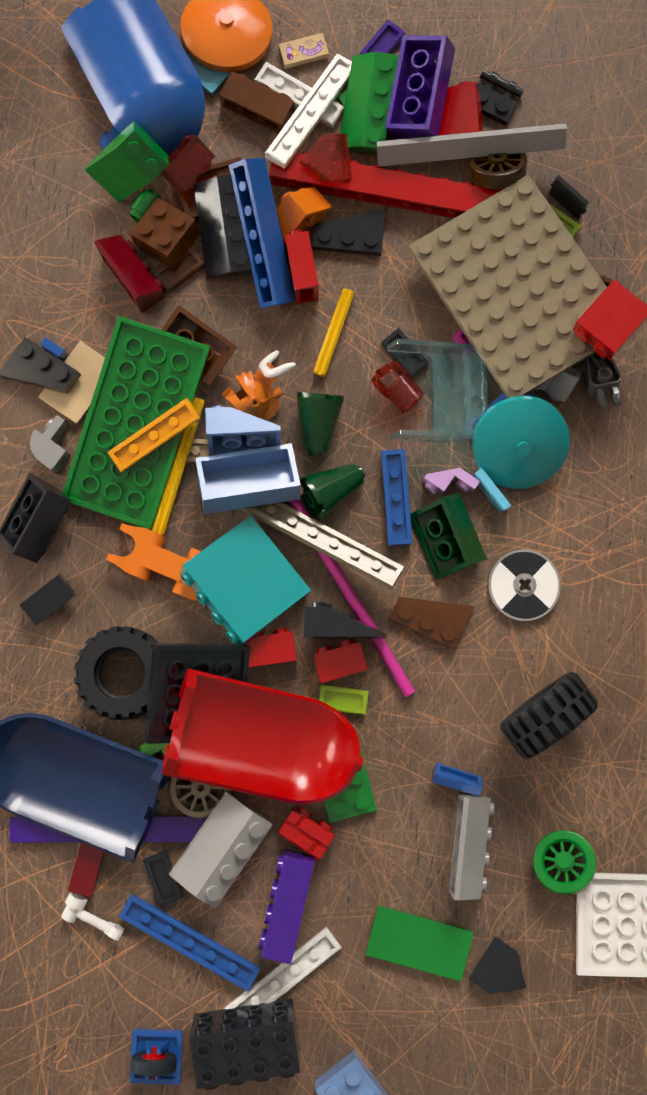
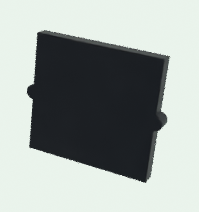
[549,175,589,220]

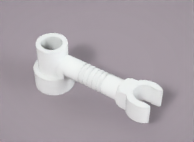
[61,892,125,941]

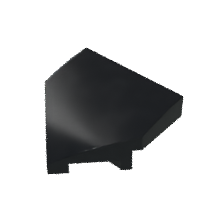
[469,936,527,994]

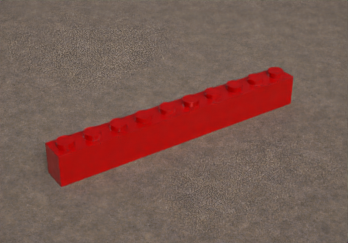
[269,152,501,218]

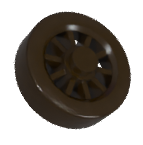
[468,153,527,190]

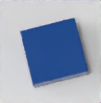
[40,337,69,362]

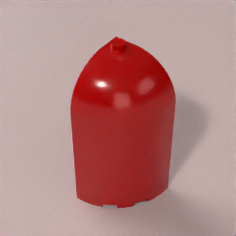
[162,669,363,804]

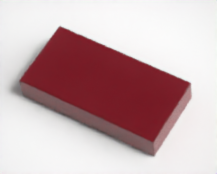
[67,842,104,897]

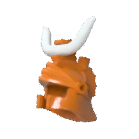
[222,350,296,421]

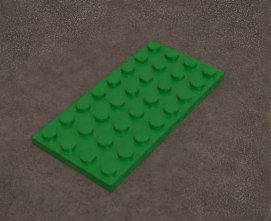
[63,316,211,530]

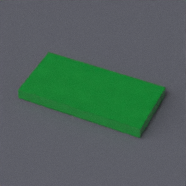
[365,905,474,981]

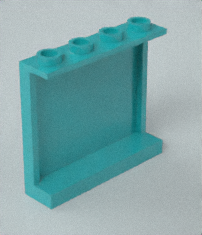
[180,516,311,646]

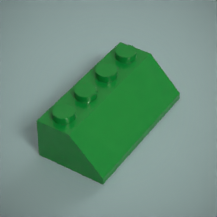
[338,52,399,156]

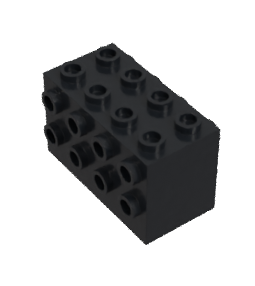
[189,998,300,1090]

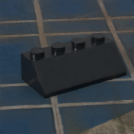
[193,175,252,279]

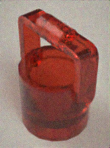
[371,361,425,414]

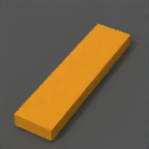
[107,398,202,472]

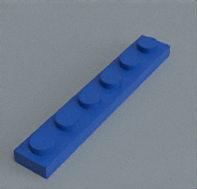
[119,893,261,991]

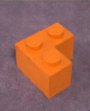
[276,186,332,246]

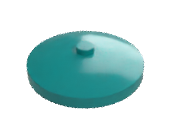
[472,396,570,489]

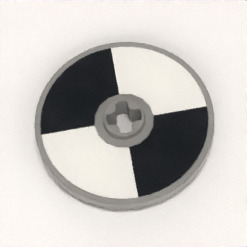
[488,549,561,621]

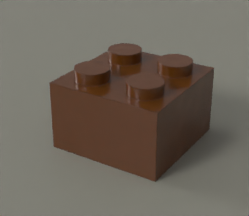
[130,197,200,269]

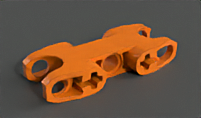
[106,523,201,602]

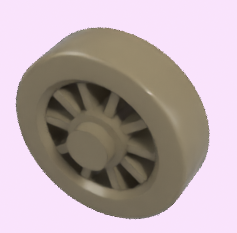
[168,776,231,818]

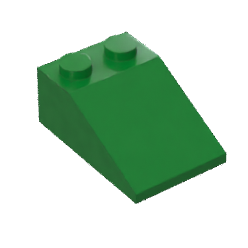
[84,121,169,202]

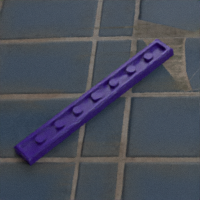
[9,816,207,842]

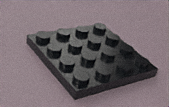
[145,643,250,744]

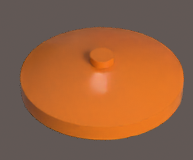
[180,0,272,72]

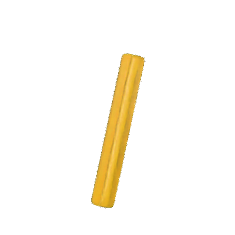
[313,288,354,378]

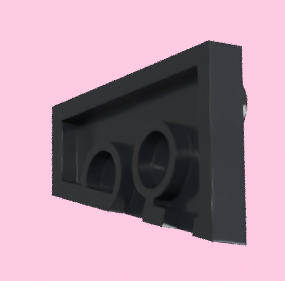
[312,208,386,256]
[0,337,81,394]

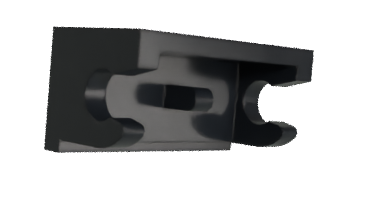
[20,573,75,625]

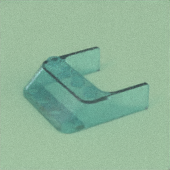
[387,339,488,443]

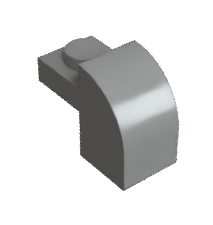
[30,415,70,474]

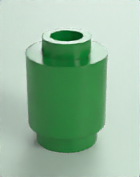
[129,189,161,223]

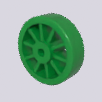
[533,830,596,896]

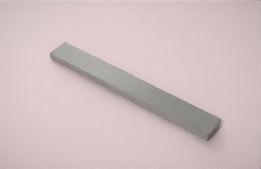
[377,123,567,167]

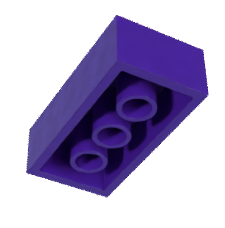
[385,35,455,139]
[258,849,314,964]

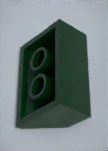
[410,493,487,580]

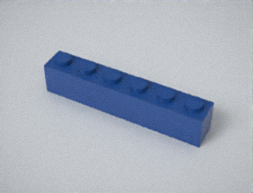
[229,158,296,309]

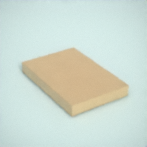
[39,341,105,425]

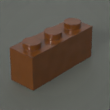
[219,71,294,133]

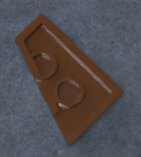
[389,597,475,650]

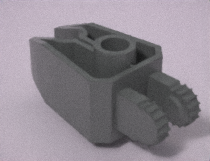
[583,353,622,410]

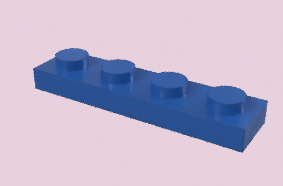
[381,449,412,546]

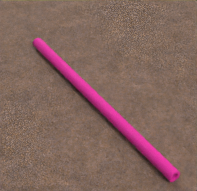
[287,499,415,697]

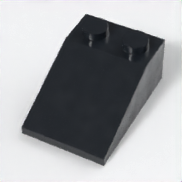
[304,602,386,639]

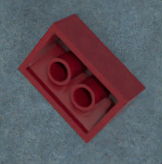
[94,235,165,313]

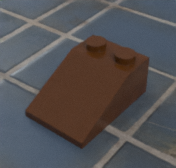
[161,305,238,386]

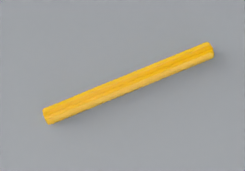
[152,397,204,535]

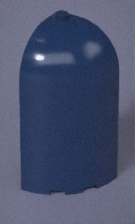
[0,713,167,863]

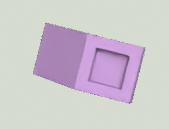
[422,468,480,495]

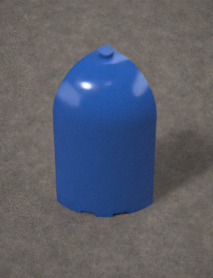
[61,0,205,160]

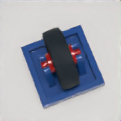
[130,1028,183,1085]

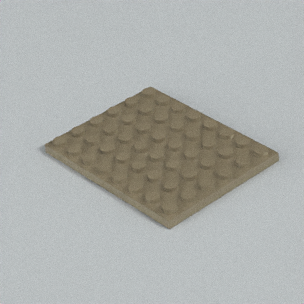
[408,174,607,398]

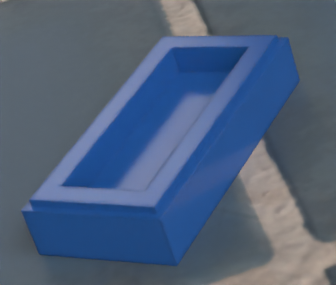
[432,763,482,797]

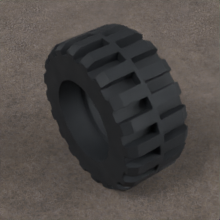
[73,626,158,720]
[500,672,598,759]

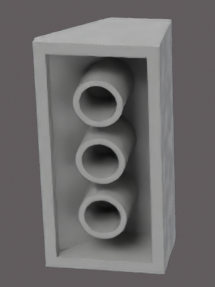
[169,791,272,908]
[449,793,494,900]

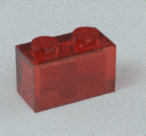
[161,135,215,191]

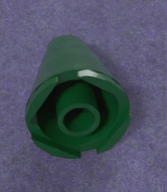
[296,392,344,457]
[299,463,365,521]

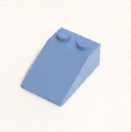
[205,406,281,456]

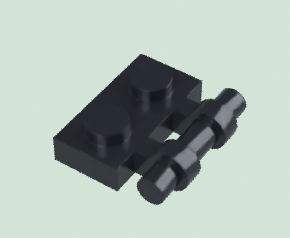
[476,69,525,126]

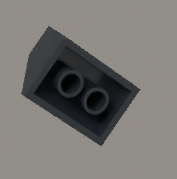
[0,473,72,563]

